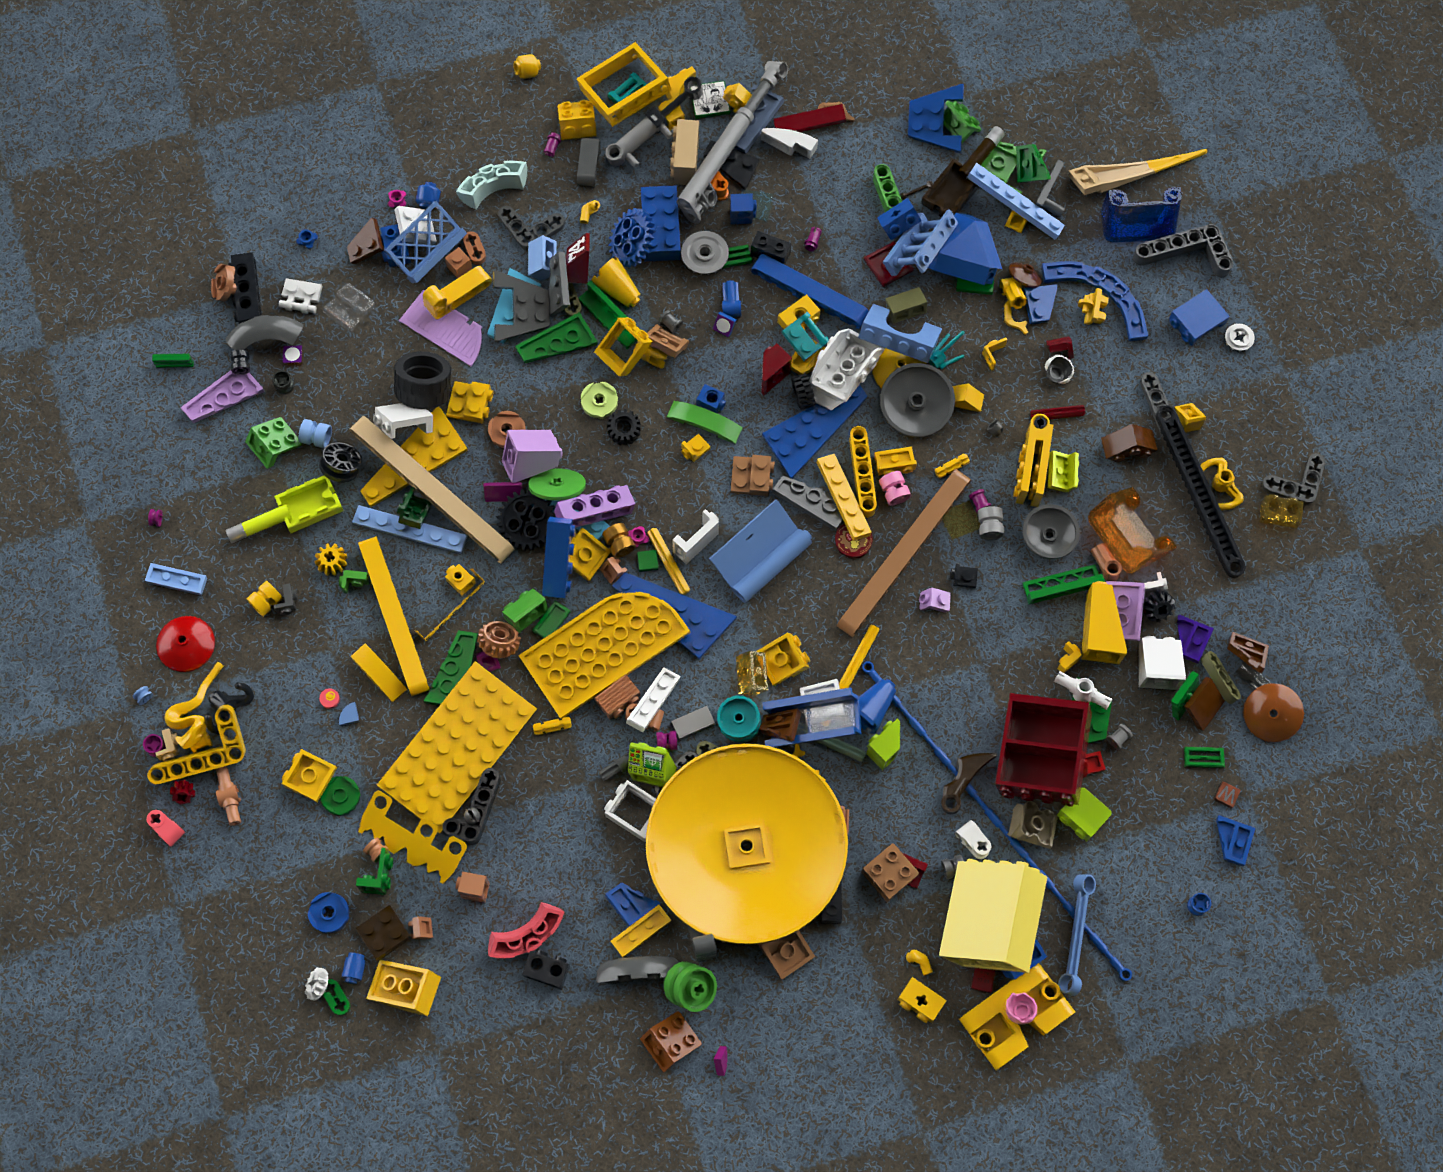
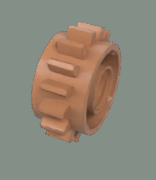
[477,621,521,658]

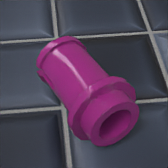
[543,133,561,157]
[804,227,822,251]

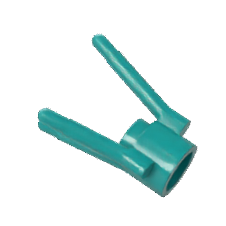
[928,331,965,370]

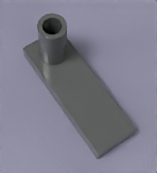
[1034,160,1065,217]

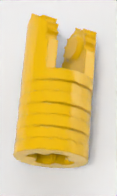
[633,341,667,369]

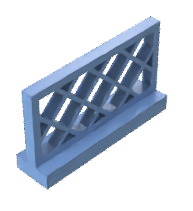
[384,201,467,283]

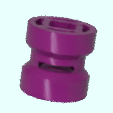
[656,731,678,751]
[143,734,166,757]

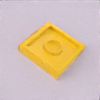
[570,527,611,581]

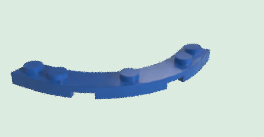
[1041,261,1148,341]

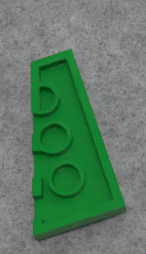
[515,312,598,364]
[424,630,478,706]

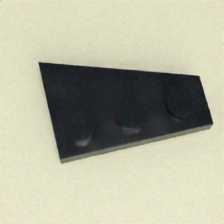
[703,140,760,190]

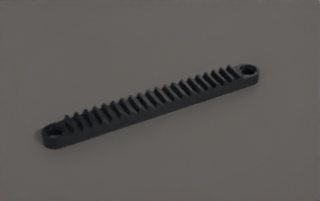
[1156,405,1246,578]

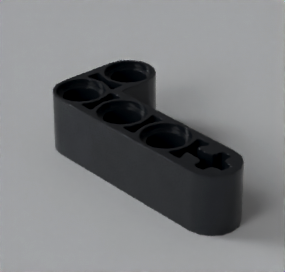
[442,768,501,845]

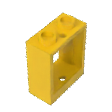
[594,317,652,377]

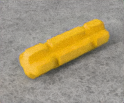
[934,454,970,478]
[533,717,572,735]

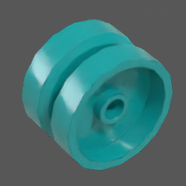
[717,695,762,743]

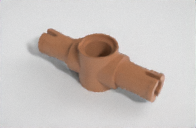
[216,766,241,826]

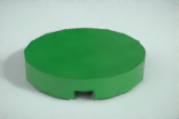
[321,776,360,816]

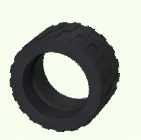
[394,351,451,409]

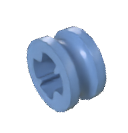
[133,686,153,705]

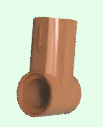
[1091,543,1122,581]

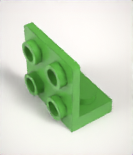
[245,417,302,469]

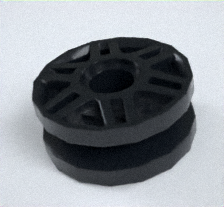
[319,442,362,483]

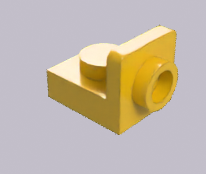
[681,434,711,462]
[1057,641,1082,673]

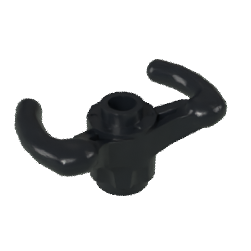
[204,682,254,735]

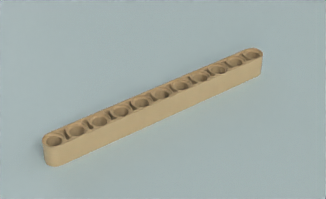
[349,416,515,563]

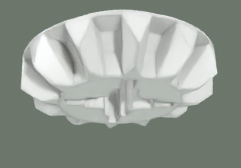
[1224,324,1255,352]
[305,968,328,1001]

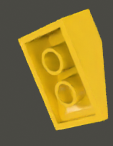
[366,960,441,1016]

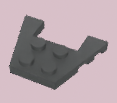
[493,271,550,342]

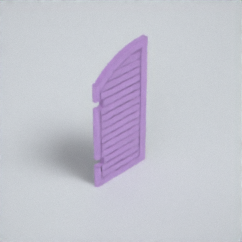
[399,290,482,367]

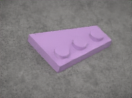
[1106,581,1145,641]

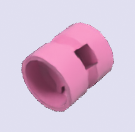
[879,471,911,506]

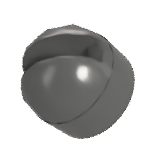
[987,419,1003,436]
[464,808,480,825]

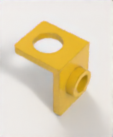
[982,338,1007,371]

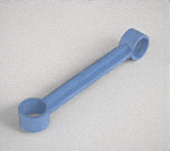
[1058,874,1096,996]

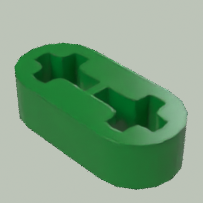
[323,979,351,1016]

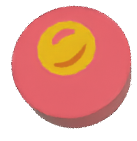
[319,688,340,709]

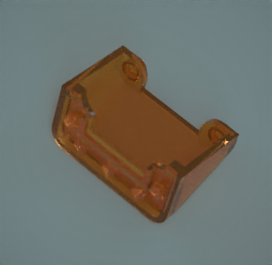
[1088,487,1177,574]

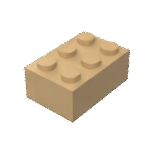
[670,119,699,185]

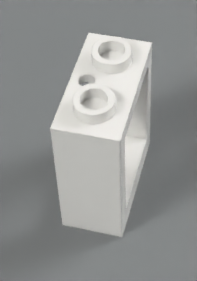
[604,780,656,842]

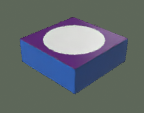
[713,312,737,337]

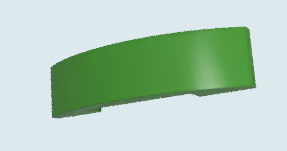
[667,401,743,444]

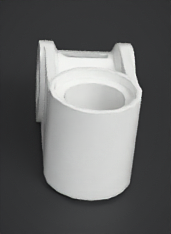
[955,820,991,859]

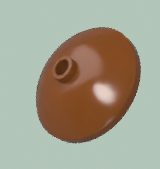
[1243,683,1304,742]

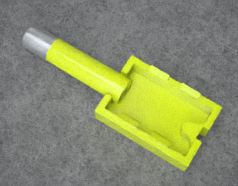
[226,476,344,543]

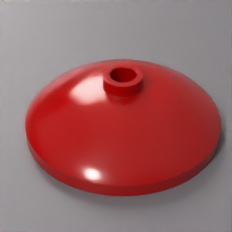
[156,616,215,672]

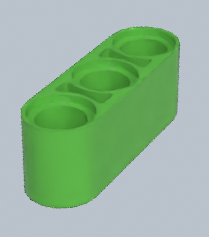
[873,164,902,212]

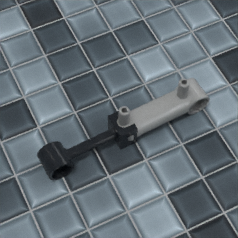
[605,76,703,168]

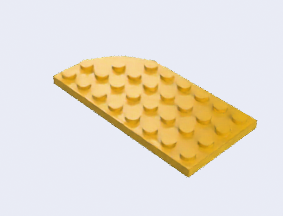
[518,592,691,720]

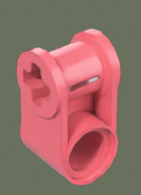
[146,810,185,847]

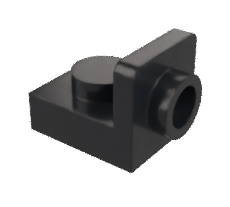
[950,563,978,588]

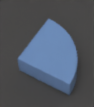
[339,702,360,726]

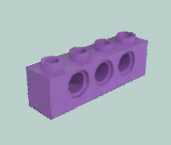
[554,485,635,527]

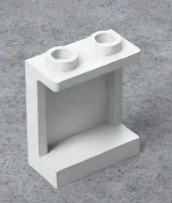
[373,403,433,439]
[672,509,719,564]

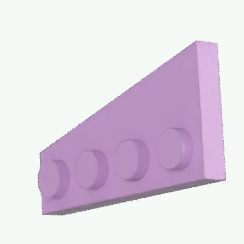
[181,370,265,423]

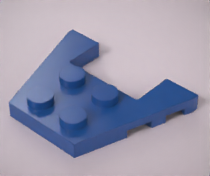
[908,84,964,153]

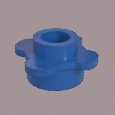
[296,229,318,249]

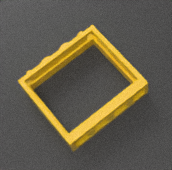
[576,42,672,127]

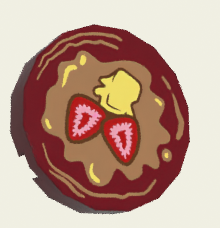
[835,524,873,559]

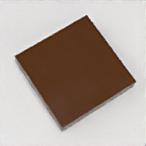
[1184,677,1225,731]

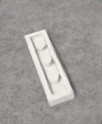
[626,667,680,732]

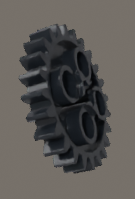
[496,489,556,551]

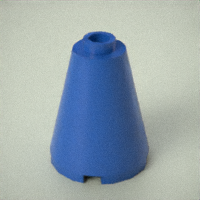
[844,679,896,734]

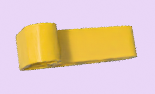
[423,266,492,319]

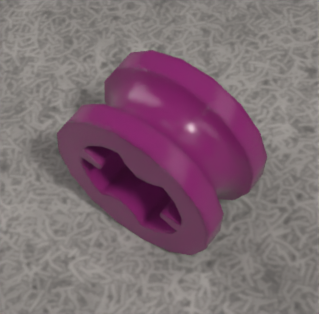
[148,509,163,527]

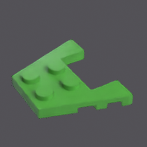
[981,142,1046,194]

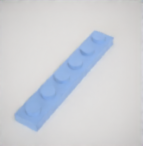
[967,163,1065,240]
[352,505,467,554]

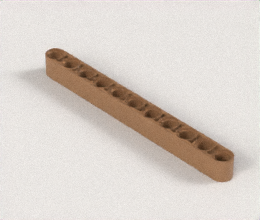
[837,469,971,637]

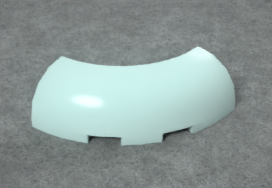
[456,161,527,209]

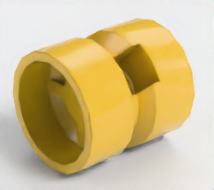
[246,581,283,617]

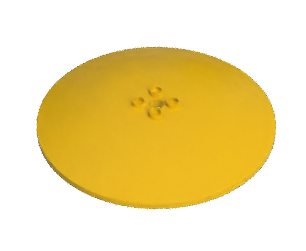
[646,744,848,944]

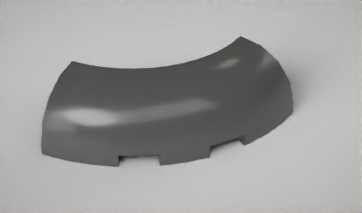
[225,315,304,350]
[596,956,679,984]

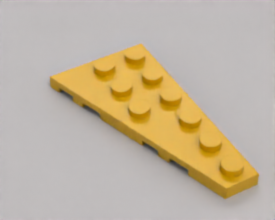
[360,406,468,507]

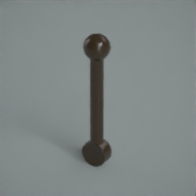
[900,181,933,200]

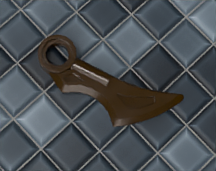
[941,753,997,814]

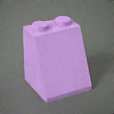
[502,430,562,483]

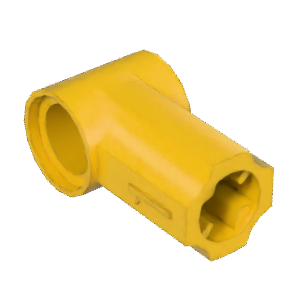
[999,277,1026,309]

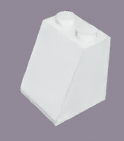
[1139,636,1186,690]

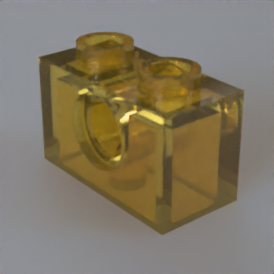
[736,651,768,696]

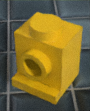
[722,83,752,113]
[445,564,476,596]

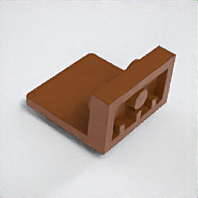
[640,1011,702,1073]

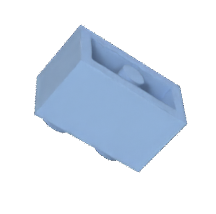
[528,235,557,281]

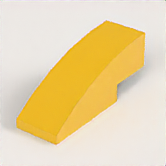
[351,643,407,702]

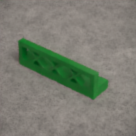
[578,280,638,350]
[1022,564,1105,605]

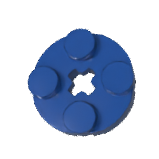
[308,892,350,933]

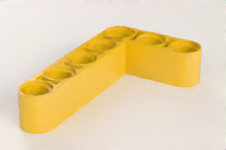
[147,705,246,784]

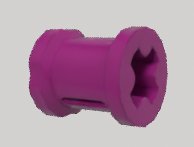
[968,489,992,514]

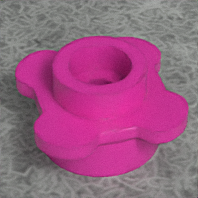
[388,190,406,208]
[628,526,649,548]

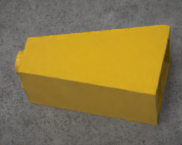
[1081,581,1127,664]

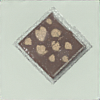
[323,283,376,332]

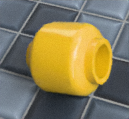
[513,54,541,79]

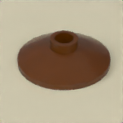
[1008,262,1042,288]

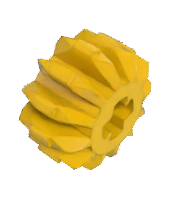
[315,543,348,576]

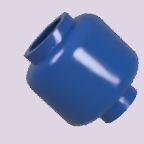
[416,182,441,210]

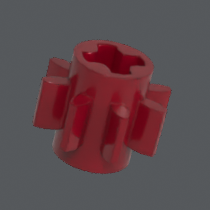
[170,780,195,805]

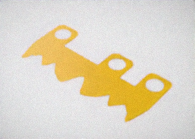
[358,790,467,884]

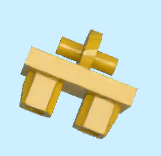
[1078,288,1109,325]

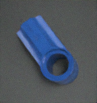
[722,281,741,317]

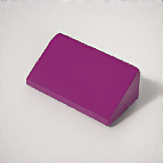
[483,482,523,502]

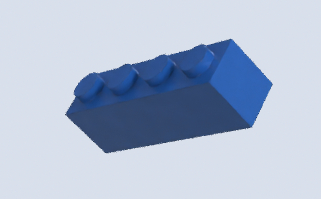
[542,517,576,598]

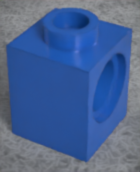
[696,384,726,413]

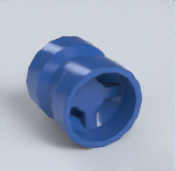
[1187,893,1211,916]

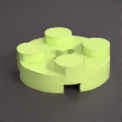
[581,382,618,419]

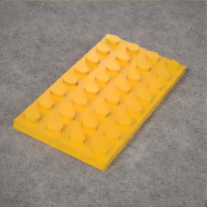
[376,661,537,834]

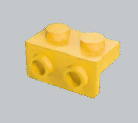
[874,446,917,476]

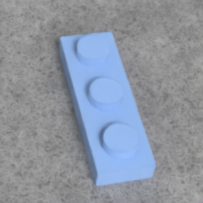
[145,563,207,596]

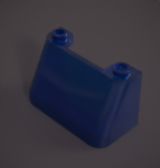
[1101,187,1182,243]

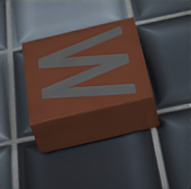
[1214,781,1241,808]

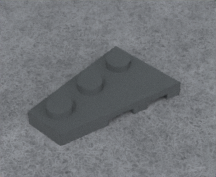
[549,252,570,317]

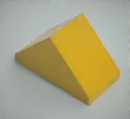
[952,383,984,412]
[1174,403,1206,432]

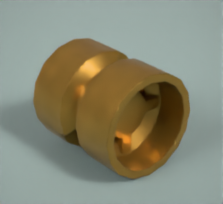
[602,523,636,559]

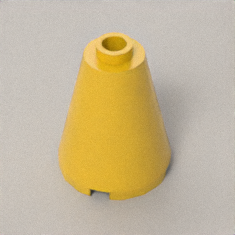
[591,257,641,307]

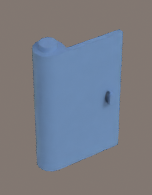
[709,499,812,603]

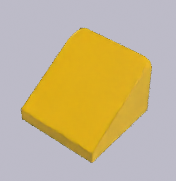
[1005,210,1027,233]

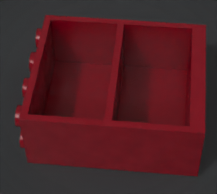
[995,693,1092,807]

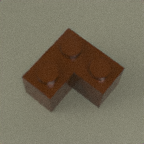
[1101,424,1158,462]

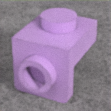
[919,588,950,612]

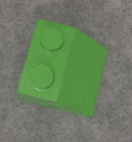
[502,588,548,633]

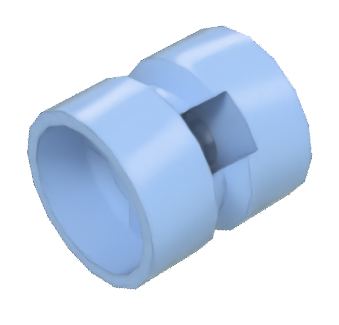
[298,419,332,448]

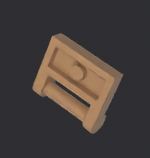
[647,324,689,358]

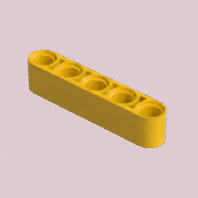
[849,426,877,518]

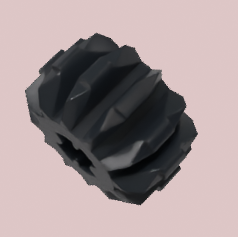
[1143,589,1176,623]

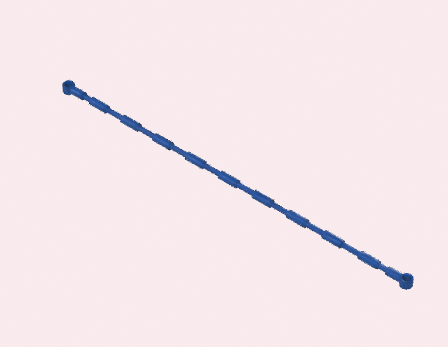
[862,661,1132,981]

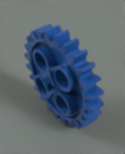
[608,208,656,268]

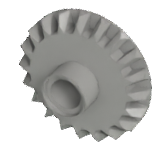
[681,231,729,275]

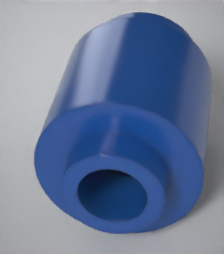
[342,953,366,984]

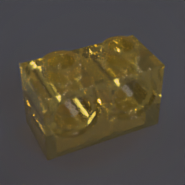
[1259,494,1304,528]

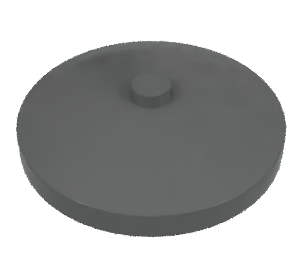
[880,363,955,438]

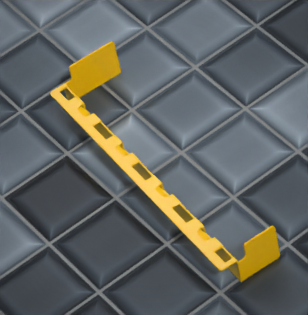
[414,569,485,641]

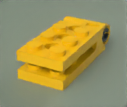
[1013,414,1053,507]

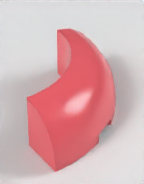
[488,902,564,958]

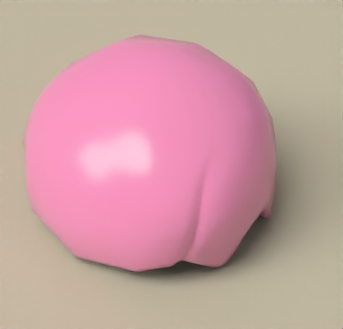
[1005,993,1037,1024]

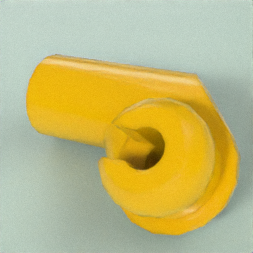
[580,200,600,224]
[906,950,933,976]

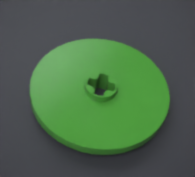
[529,469,586,500]

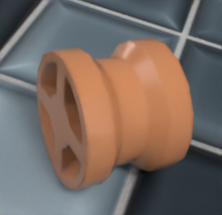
[363,837,389,863]

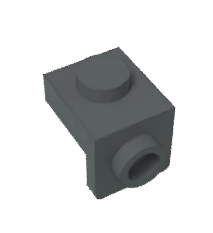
[274,583,298,615]

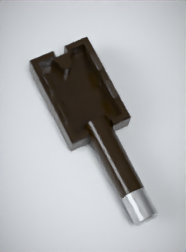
[921,126,1005,218]

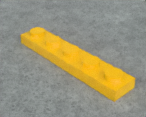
[816,454,872,541]

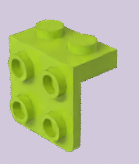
[1057,788,1112,841]

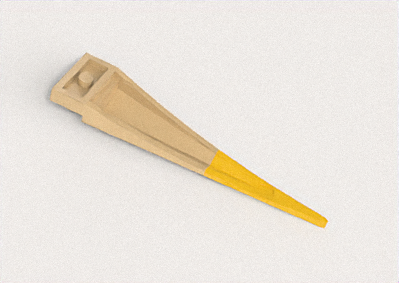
[1069,149,1207,195]

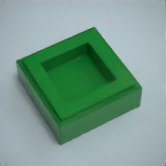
[637,550,658,572]

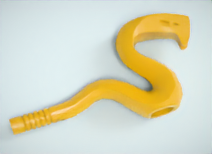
[164,662,224,749]

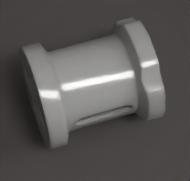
[1106,724,1133,750]

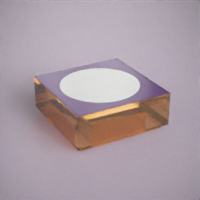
[283,345,303,365]

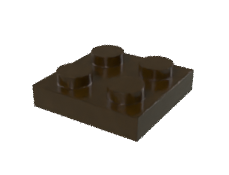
[356,905,412,962]

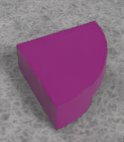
[714,1046,728,1076]

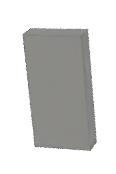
[671,706,715,740]

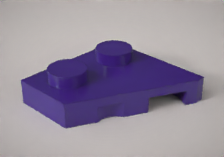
[1177,615,1214,664]

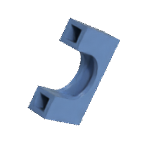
[858,304,942,363]

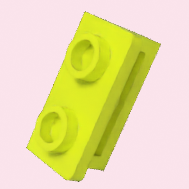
[1048,451,1079,492]

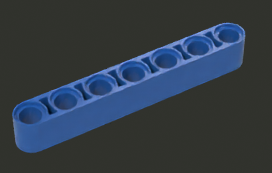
[751,254,869,329]

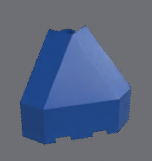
[921,213,1002,285]

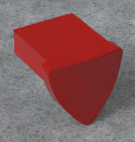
[1083,751,1106,778]

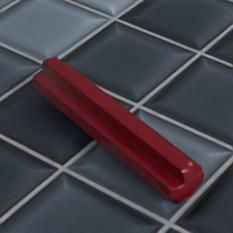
[1030,405,1085,419]

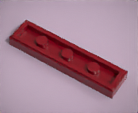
[773,104,846,132]

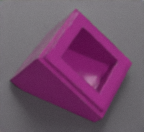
[475,651,501,672]

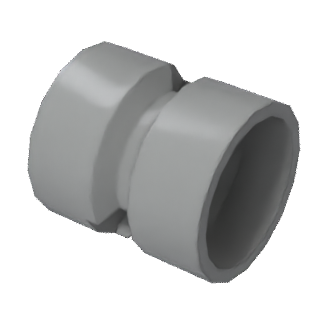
[978,506,1004,539]

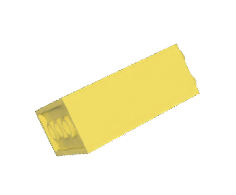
[939,859,1047,973]

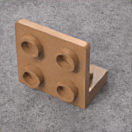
[861,844,919,903]

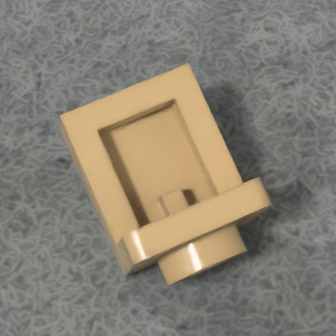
[155,728,179,761]

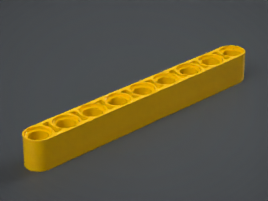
[358,536,430,696]

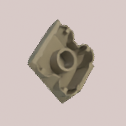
[1007,801,1058,849]

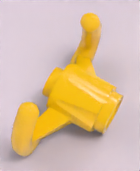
[1200,458,1244,510]

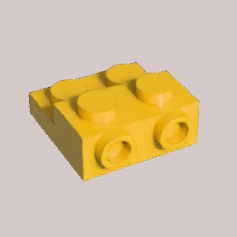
[446,381,494,424]
[756,633,810,686]
[281,749,337,803]

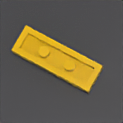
[611,905,671,958]

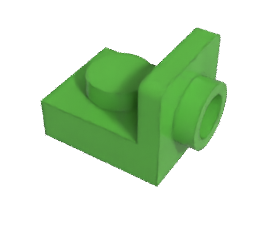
[339,570,370,594]

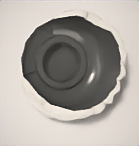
[1045,355,1074,384]

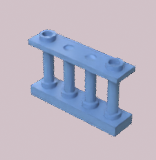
[883,209,958,276]

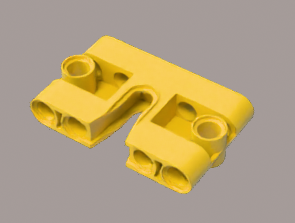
[959,963,1075,1070]

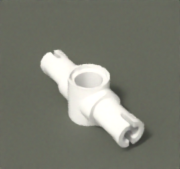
[1054,671,1112,710]

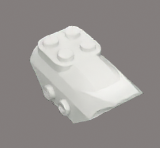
[809,328,886,410]

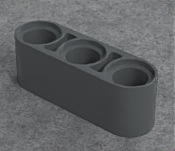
[577,138,600,187]

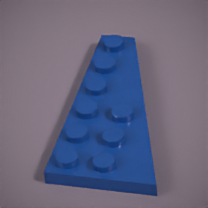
[762,384,867,479]
[612,572,737,659]

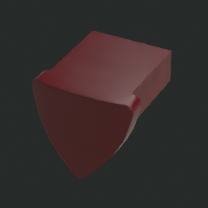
[1046,337,1074,359]

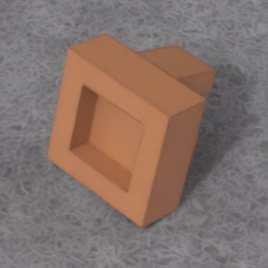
[600,557,627,584]
[408,916,433,939]

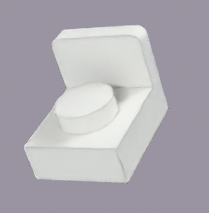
[1144,572,1168,601]

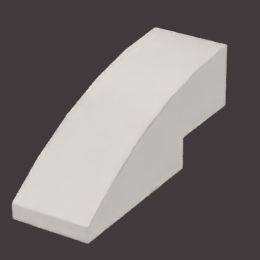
[761,128,818,159]

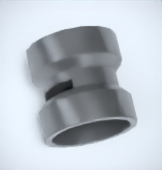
[941,855,964,879]

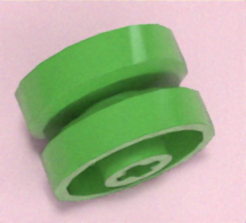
[664,961,717,1012]

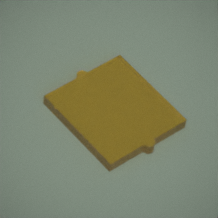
[942,500,981,540]

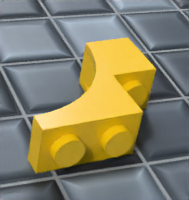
[658,66,696,130]

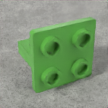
[944,101,982,143]

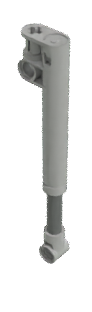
[677,61,788,224]

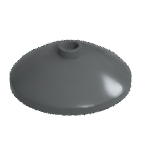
[1022,504,1080,559]

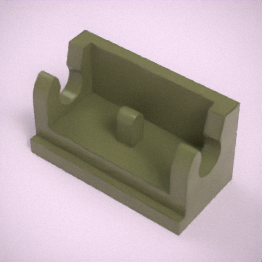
[885,287,927,324]

